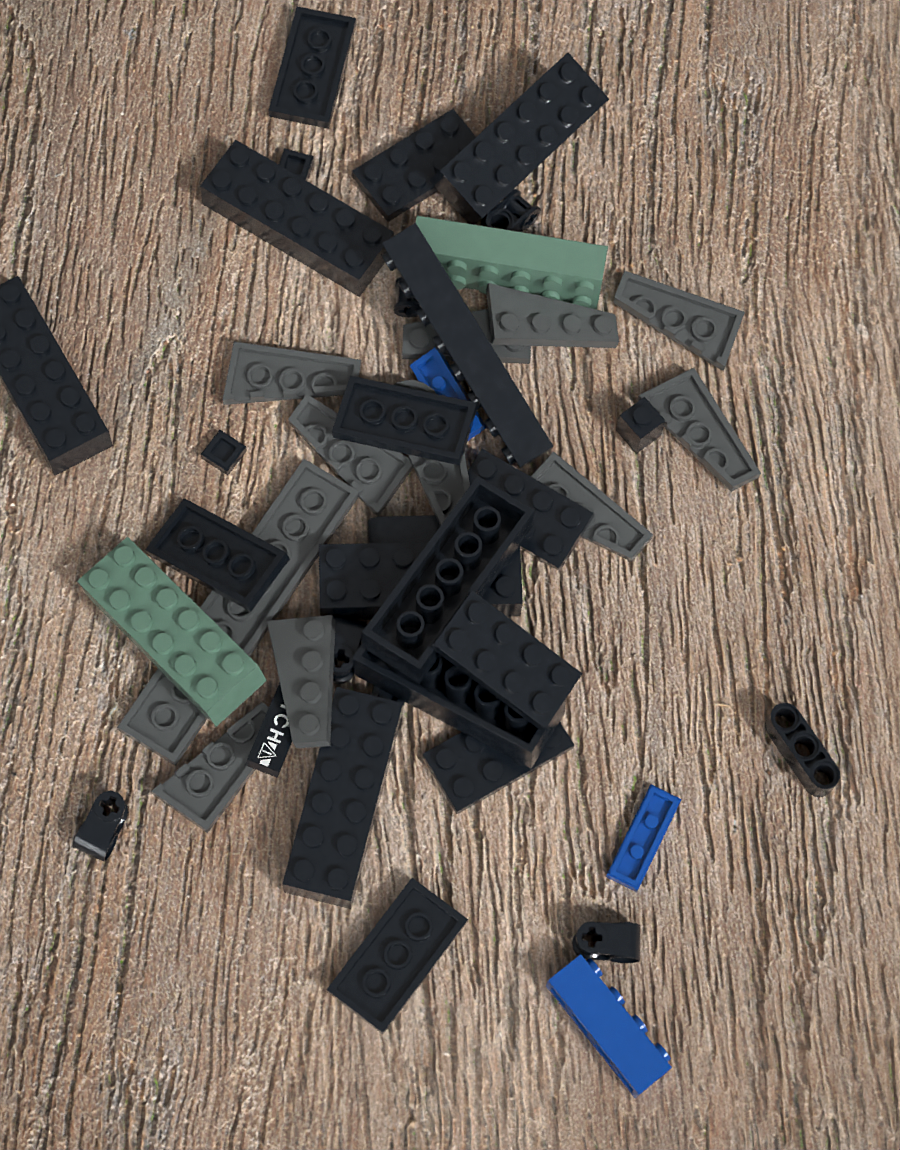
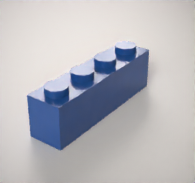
[546,954,672,1099]

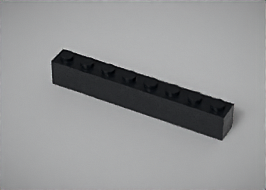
[381,223,554,469]

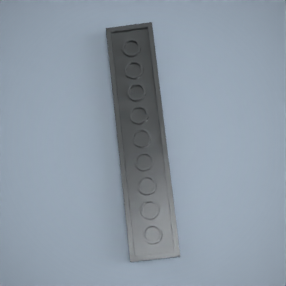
[117,459,359,766]

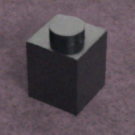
[616,397,666,454]

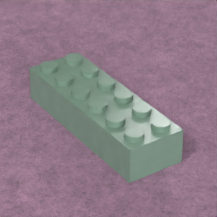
[416,215,608,309]
[77,536,267,727]

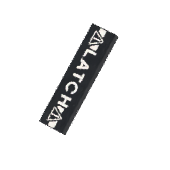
[245,683,292,778]

